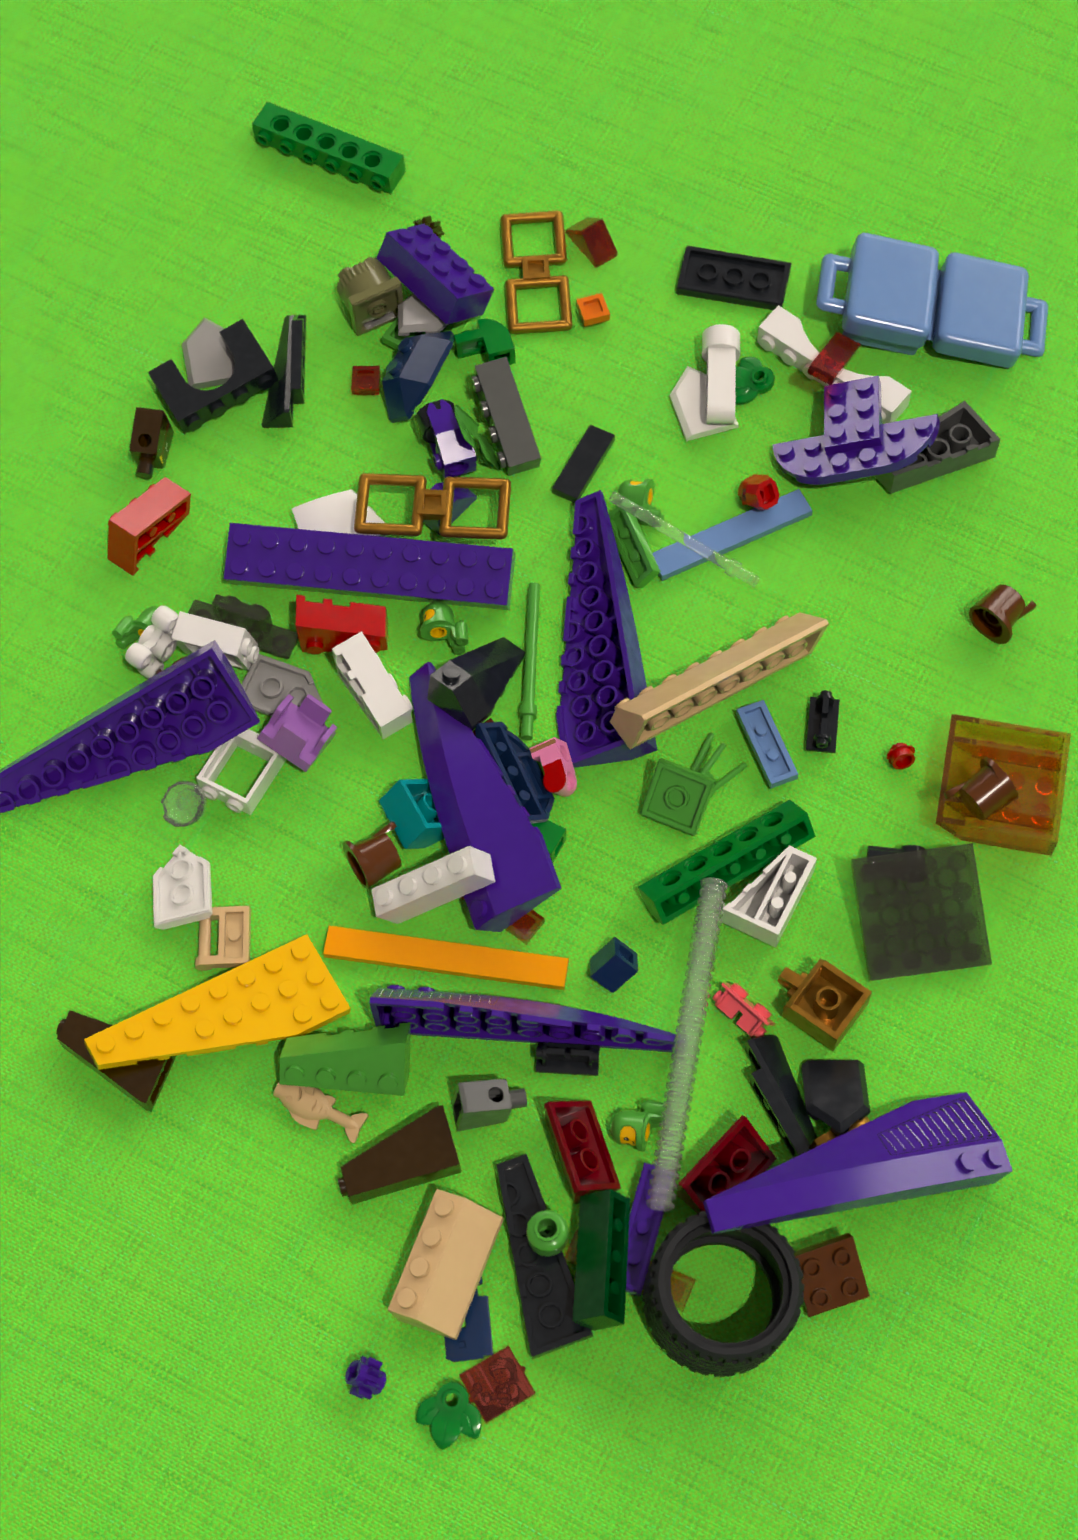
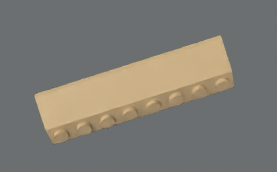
[610,612,829,750]

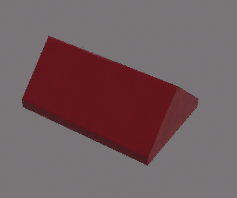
[544,1101,621,1204]
[677,1115,777,1214]

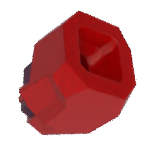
[738,474,780,510]

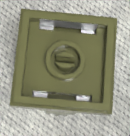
[337,257,403,336]

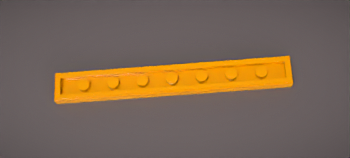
[323,926,569,990]

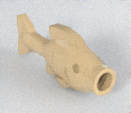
[273,1081,369,1143]

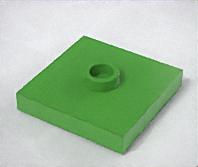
[640,758,716,836]

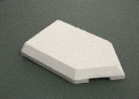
[670,366,739,441]
[153,845,213,930]

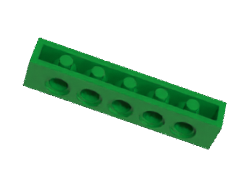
[252,102,406,194]
[638,800,816,925]

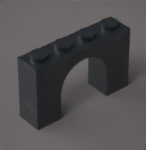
[148,319,279,434]

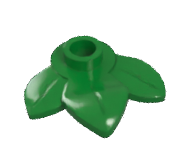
[735,357,775,404]
[416,1382,482,1450]

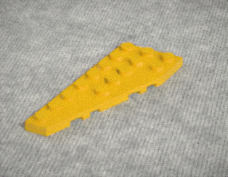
[84,934,351,1070]

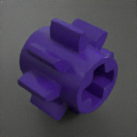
[345,1356,386,1400]

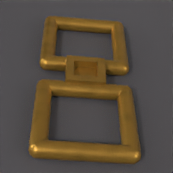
[500,211,573,334]
[354,473,511,539]

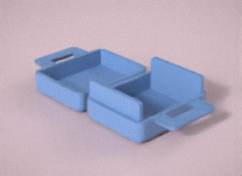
[816,233,1048,368]

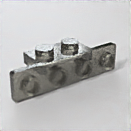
[188,594,299,659]

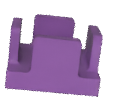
[257,694,338,772]

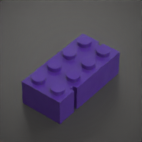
[376,224,494,325]

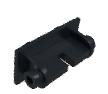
[806,690,840,753]
[536,1042,600,1076]

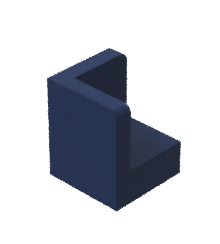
[590,937,638,992]

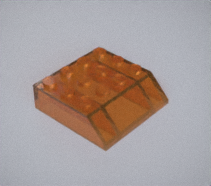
[936,714,1071,856]

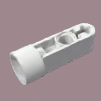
[702,324,740,424]

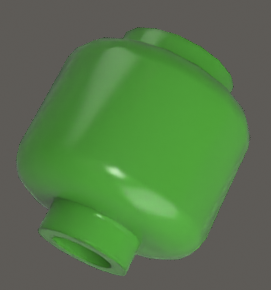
[526,1210,569,1257]

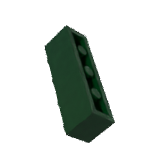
[573,1189,630,1331]

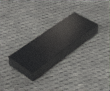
[552,424,615,503]

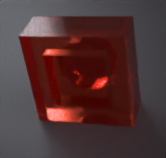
[351,366,381,395]

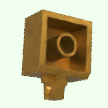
[778,959,872,1052]

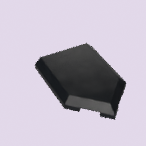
[801,1060,870,1136]

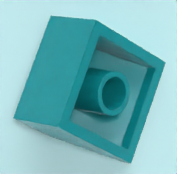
[379,779,445,849]

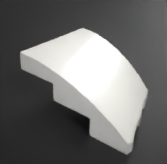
[291,490,387,537]

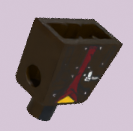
[130,407,174,479]

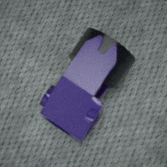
[415,399,476,479]

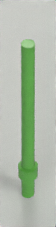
[519,582,540,740]

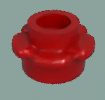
[887,743,915,769]

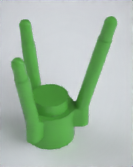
[691,733,747,798]

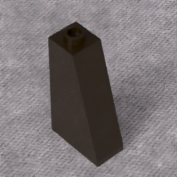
[56,1011,176,1112]
[337,1105,461,1204]

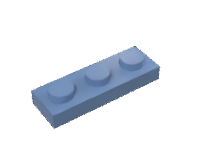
[736,700,799,789]

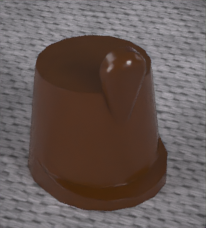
[969,584,1036,644]
[944,757,1018,821]
[342,821,402,889]

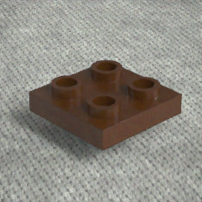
[794,1233,870,1317]

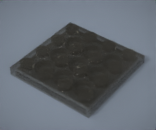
[850,843,992,981]

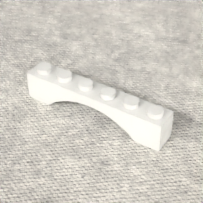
[757,305,911,424]

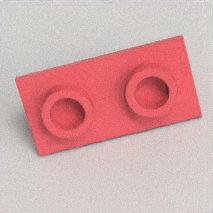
[712,982,775,1038]

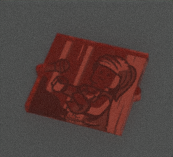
[459,1346,536,1424]

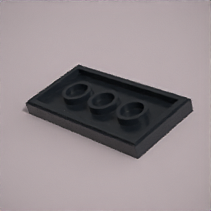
[676,246,791,310]

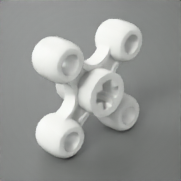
[125,605,178,679]

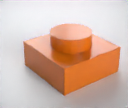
[576,293,610,327]

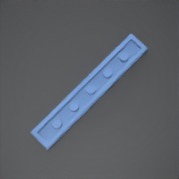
[652,489,813,581]

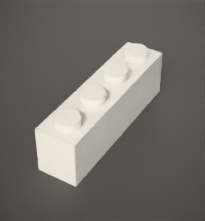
[372,846,495,924]

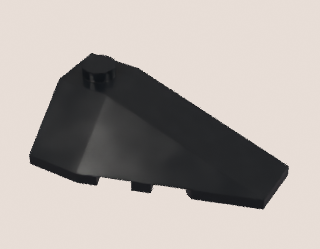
[427,637,525,730]

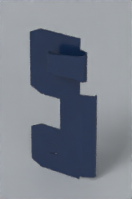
[444,1276,494,1362]

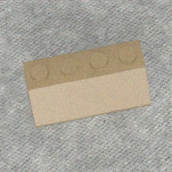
[388,1189,504,1340]

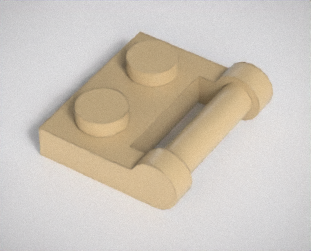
[195,906,251,971]

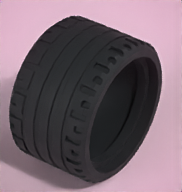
[643,1211,804,1377]

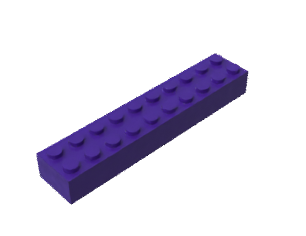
[224,523,515,610]

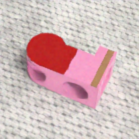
[529,737,577,797]

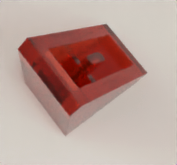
[566,217,618,268]

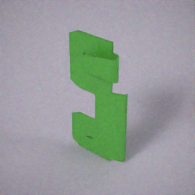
[454,404,500,470]

